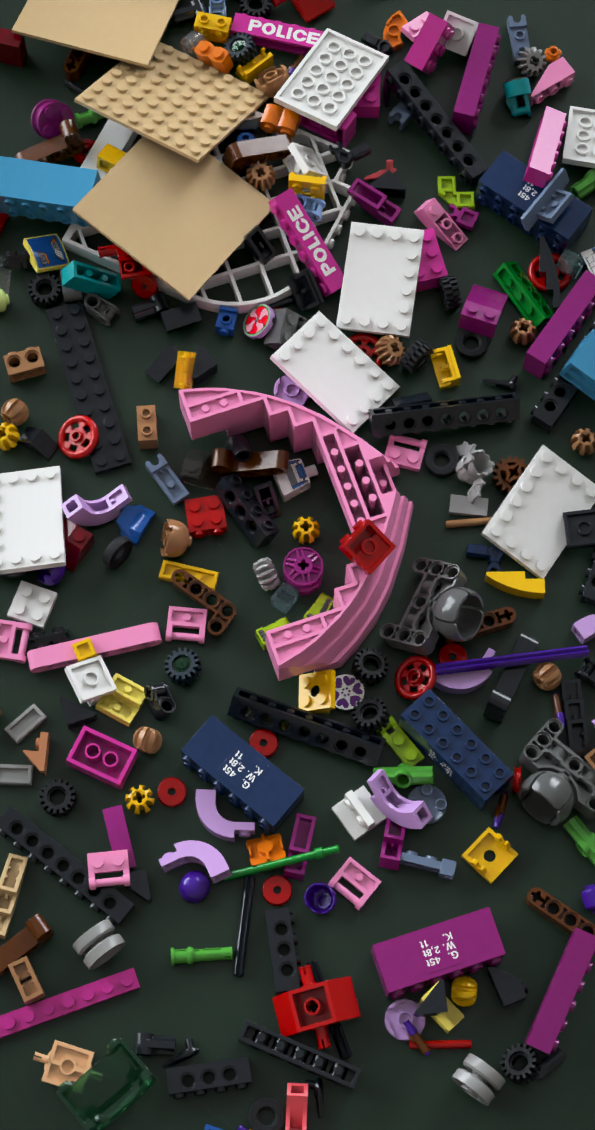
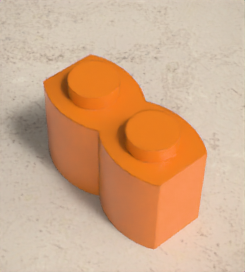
[194,40,234,74]
[260,104,301,138]

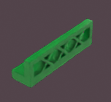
[493,261,554,330]

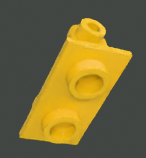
[173,351,196,390]

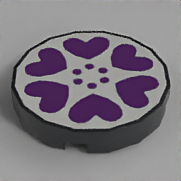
[335,673,365,712]

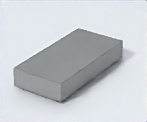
[449,494,489,518]
[4,704,47,745]
[0,764,34,786]

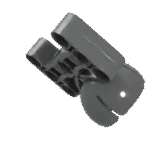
[380,557,484,655]
[518,718,595,826]

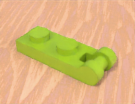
[376,715,425,766]

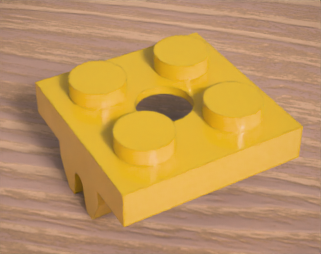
[288,172,327,201]
[299,669,336,715]
[461,827,519,884]

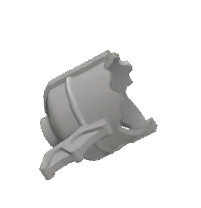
[456,441,495,504]

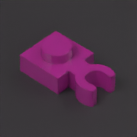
[447,204,479,231]

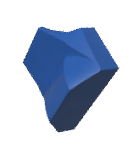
[116,505,156,546]

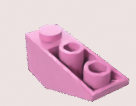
[529,57,575,106]
[414,197,468,251]

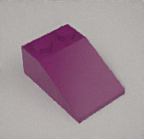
[458,284,508,338]

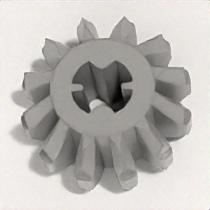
[516,46,547,77]
[253,557,281,591]

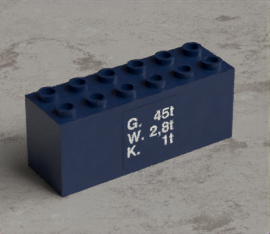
[475,150,593,257]
[399,689,514,811]
[181,715,304,834]

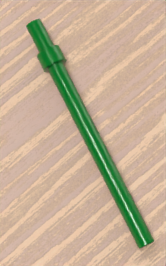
[224,845,341,881]

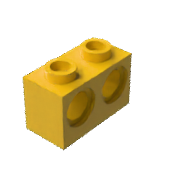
[194,11,232,44]

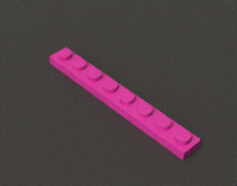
[0,967,140,1039]

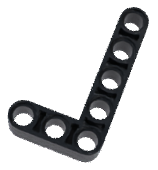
[483,632,540,724]

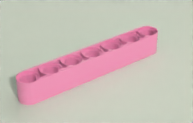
[27,622,162,673]

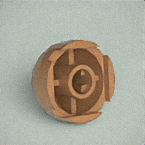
[254,65,290,98]
[160,519,192,558]

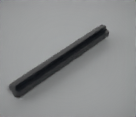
[233,876,255,977]
[306,960,352,1060]

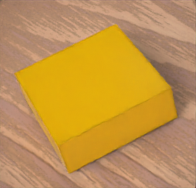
[72,637,97,662]

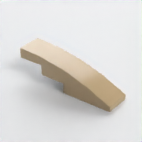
[0,853,29,939]

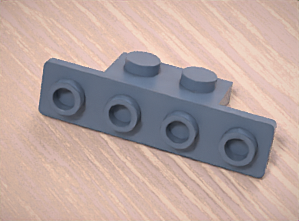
[521,168,574,231]

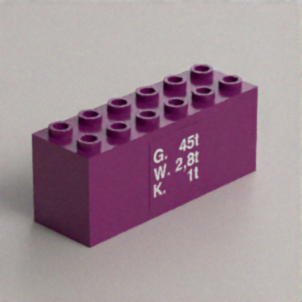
[371,907,506,1000]

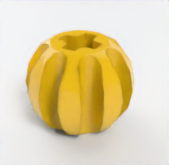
[0,422,20,450]
[292,516,320,544]
[125,785,155,815]
[451,975,478,1007]

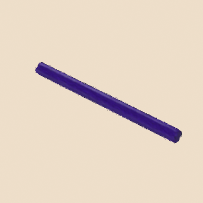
[435,645,589,675]

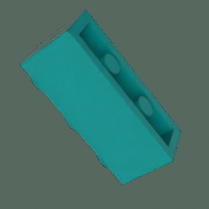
[62,260,121,300]

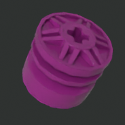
[283,547,324,596]

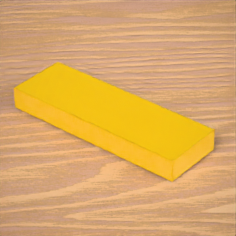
[159,559,219,591]

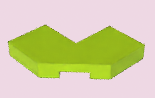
[437,176,475,211]

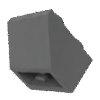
[264,308,309,351]

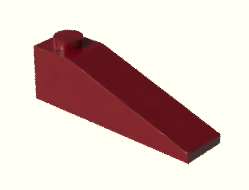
[64,518,95,572]

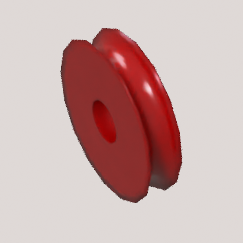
[131,275,159,299]
[438,643,467,664]
[249,729,278,758]
[512,765,521,794]
[157,777,187,807]
[262,875,292,906]

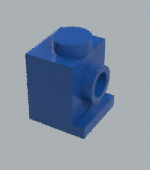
[215,305,238,336]

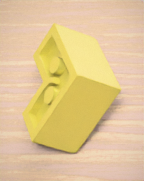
[418,981,464,1034]

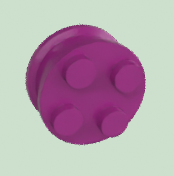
[31,99,74,140]

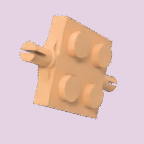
[33,1040,103,1094]

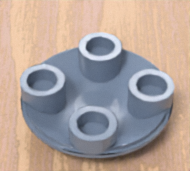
[408,784,447,824]

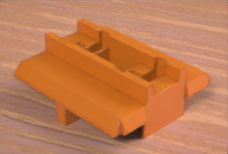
[246,833,286,866]

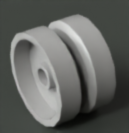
[72,919,126,970]
[451,1053,506,1106]

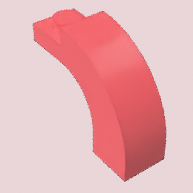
[285,1083,308,1130]

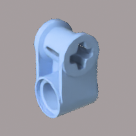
[209,0,227,17]
[296,194,326,222]

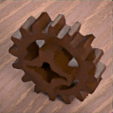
[492,455,529,494]

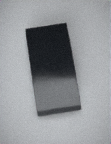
[145,344,179,384]

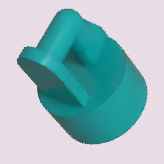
[503,77,532,117]

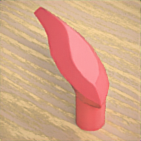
[364,159,397,180]

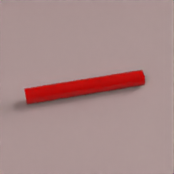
[409,1040,472,1049]

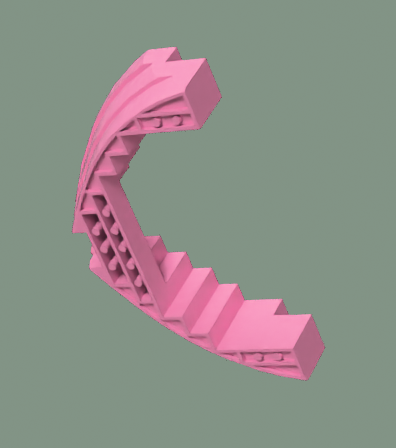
[178,388,414,681]

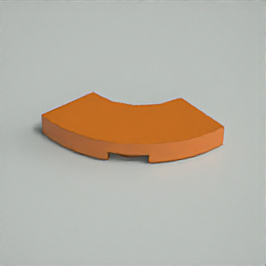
[383,10,408,51]

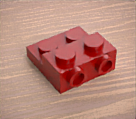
[184,495,227,539]
[338,519,396,575]

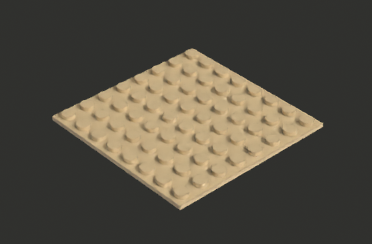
[12,0,179,68]
[74,42,269,163]
[72,136,271,301]

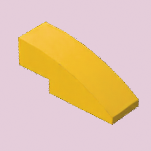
[485,571,545,599]

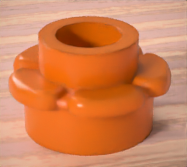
[544,46,562,63]

